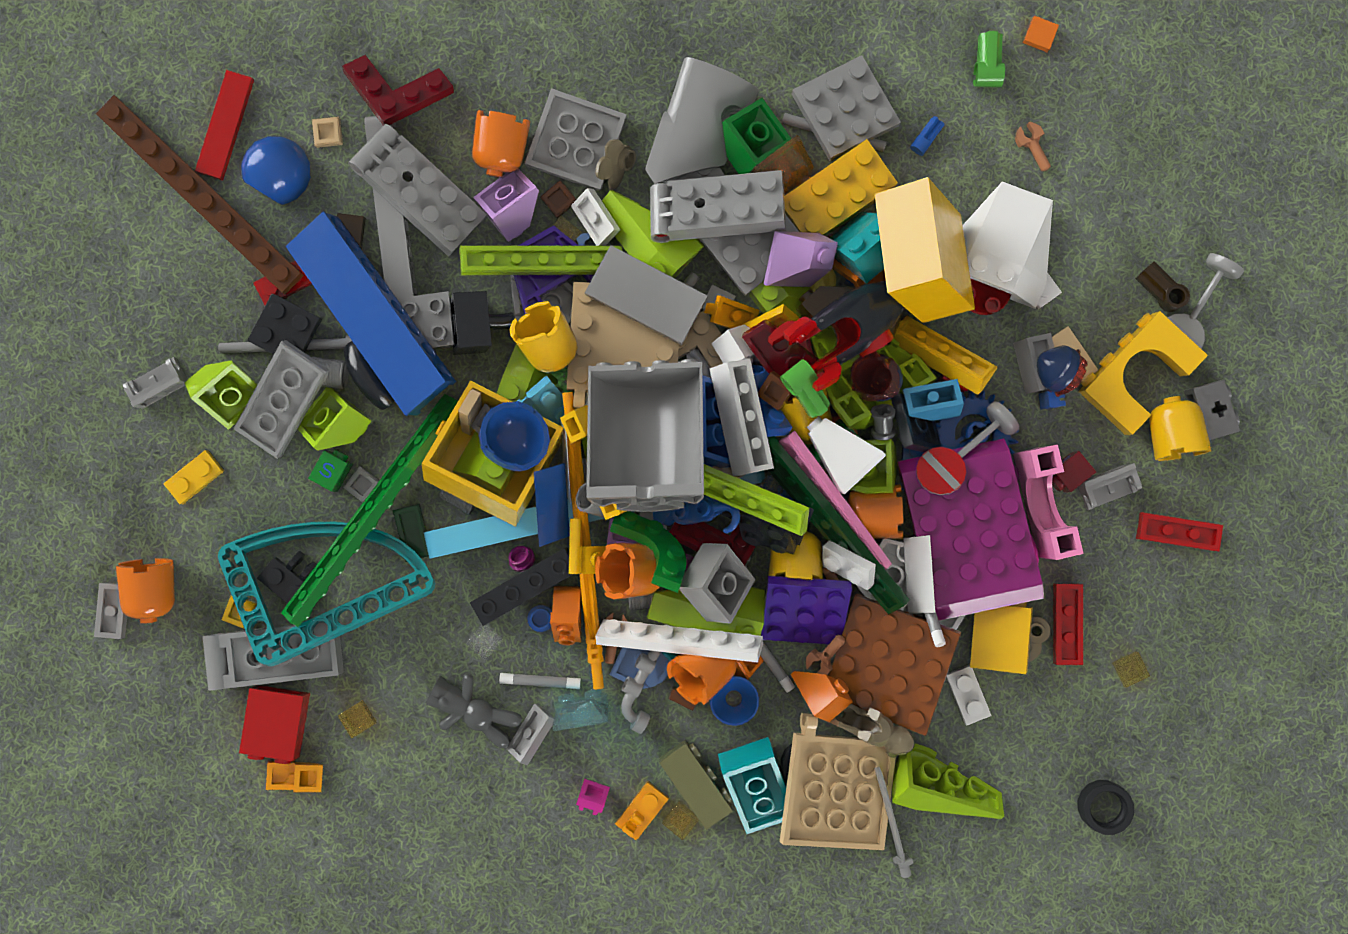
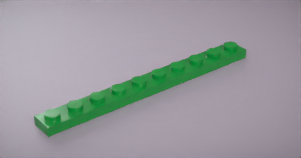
[281,394,458,628]

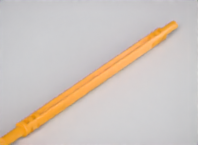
[562,392,604,690]

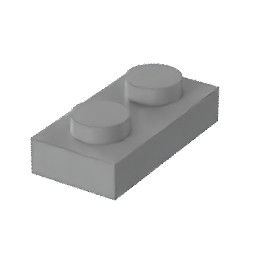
[94,582,127,639]
[506,703,556,766]

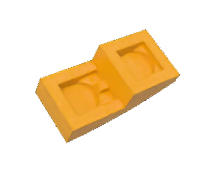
[266,761,323,792]

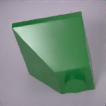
[722,98,794,174]

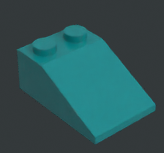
[830,211,884,284]
[718,737,787,834]

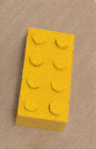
[784,139,898,236]

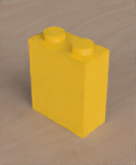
[970,602,1033,674]

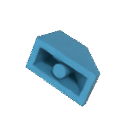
[903,379,964,421]

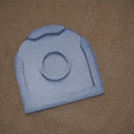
[610,647,670,689]

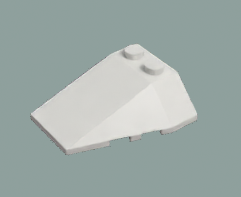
[963,182,1053,309]

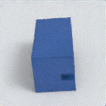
[1039,390,1066,410]

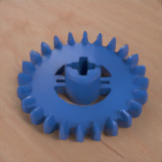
[935,390,1019,454]

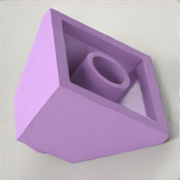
[473,169,539,242]
[764,231,838,287]

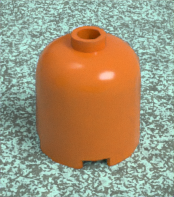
[472,110,530,178]
[847,484,903,539]
[595,543,660,599]
[116,558,175,623]
[667,654,737,705]

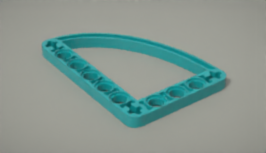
[218,522,436,667]

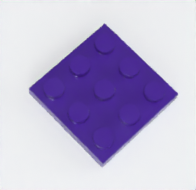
[761,576,852,645]

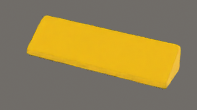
[894,316,997,394]

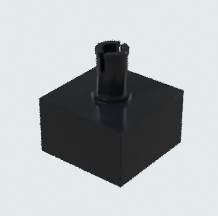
[450,291,514,355]

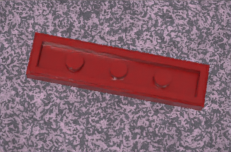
[195,70,254,180]

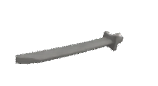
[874,767,913,878]

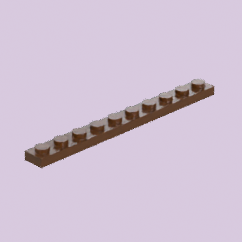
[96,95,304,295]

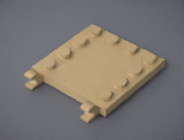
[566,282,679,409]
[780,713,896,850]

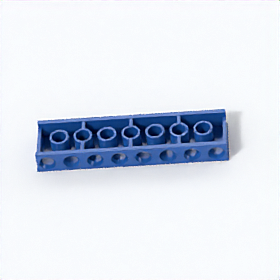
[285,211,457,416]

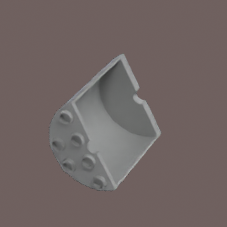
[586,359,704,512]

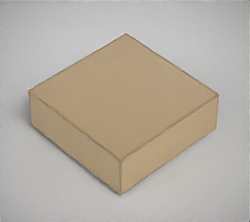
[312,117,343,148]

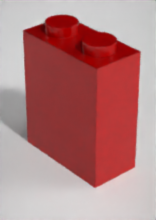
[239,685,310,764]

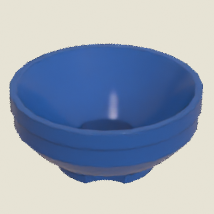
[710,676,759,726]

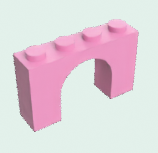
[1013,445,1084,560]

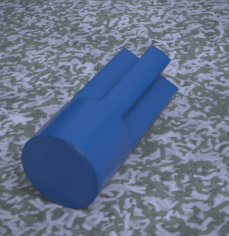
[910,116,945,156]

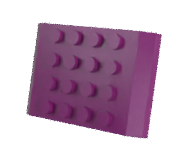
[896,438,1044,621]

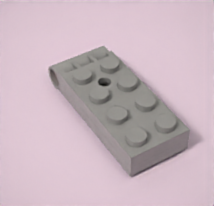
[348,124,487,257]
[650,170,786,243]
[202,622,344,691]

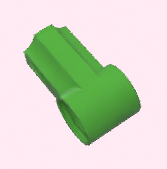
[973,31,1005,88]
[780,359,831,418]

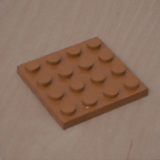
[829,594,961,736]

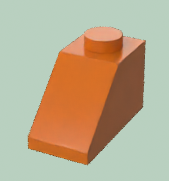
[790,671,853,722]

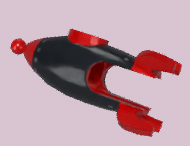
[768,281,905,392]

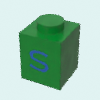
[308,449,353,492]

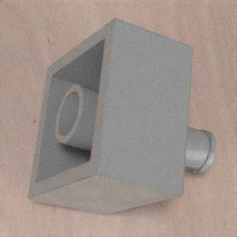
[679,543,755,624]

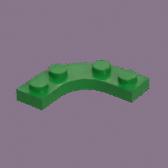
[609,511,686,593]

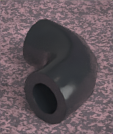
[344,341,395,410]

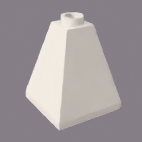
[807,416,886,494]

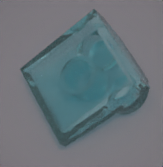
[553,689,611,731]

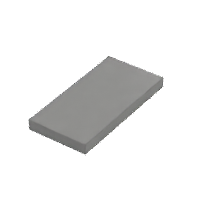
[585,245,708,345]
[234,340,330,459]

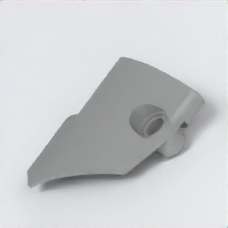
[645,57,759,184]

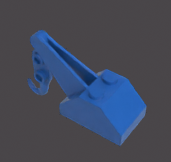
[653,375,740,533]

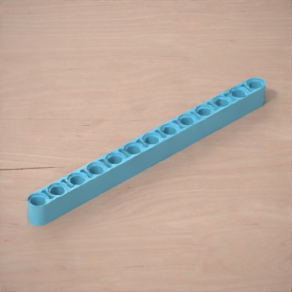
[424,470,766,559]

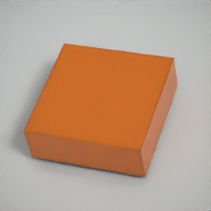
[1023,16,1059,52]

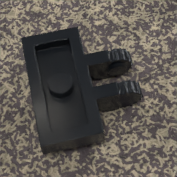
[257,551,317,604]

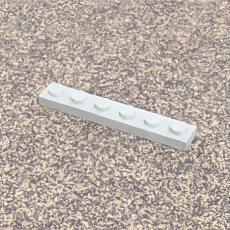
[595,619,763,662]

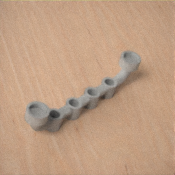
[621,624,671,734]

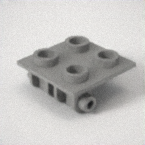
[402,291,455,349]

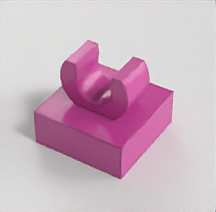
[576,779,610,815]

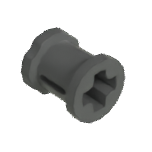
[870,404,896,440]

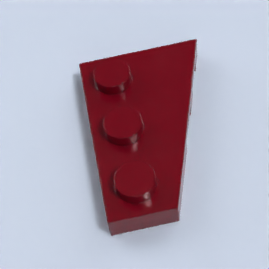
[742,319,819,402]

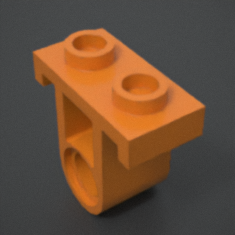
[550,586,582,645]

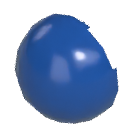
[241,136,311,205]
[479,401,550,471]

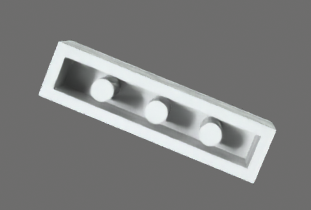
[710,359,774,477]

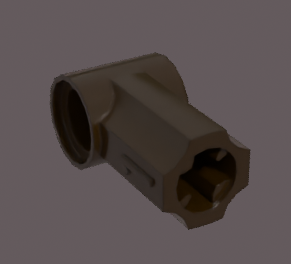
[1135,261,1190,312]

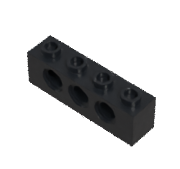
[470,547,573,626]

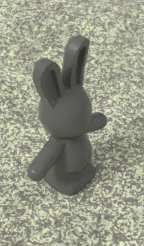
[426,673,522,748]

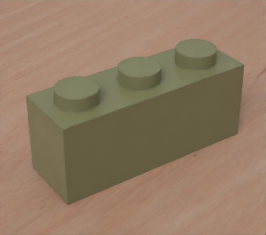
[659,739,733,830]

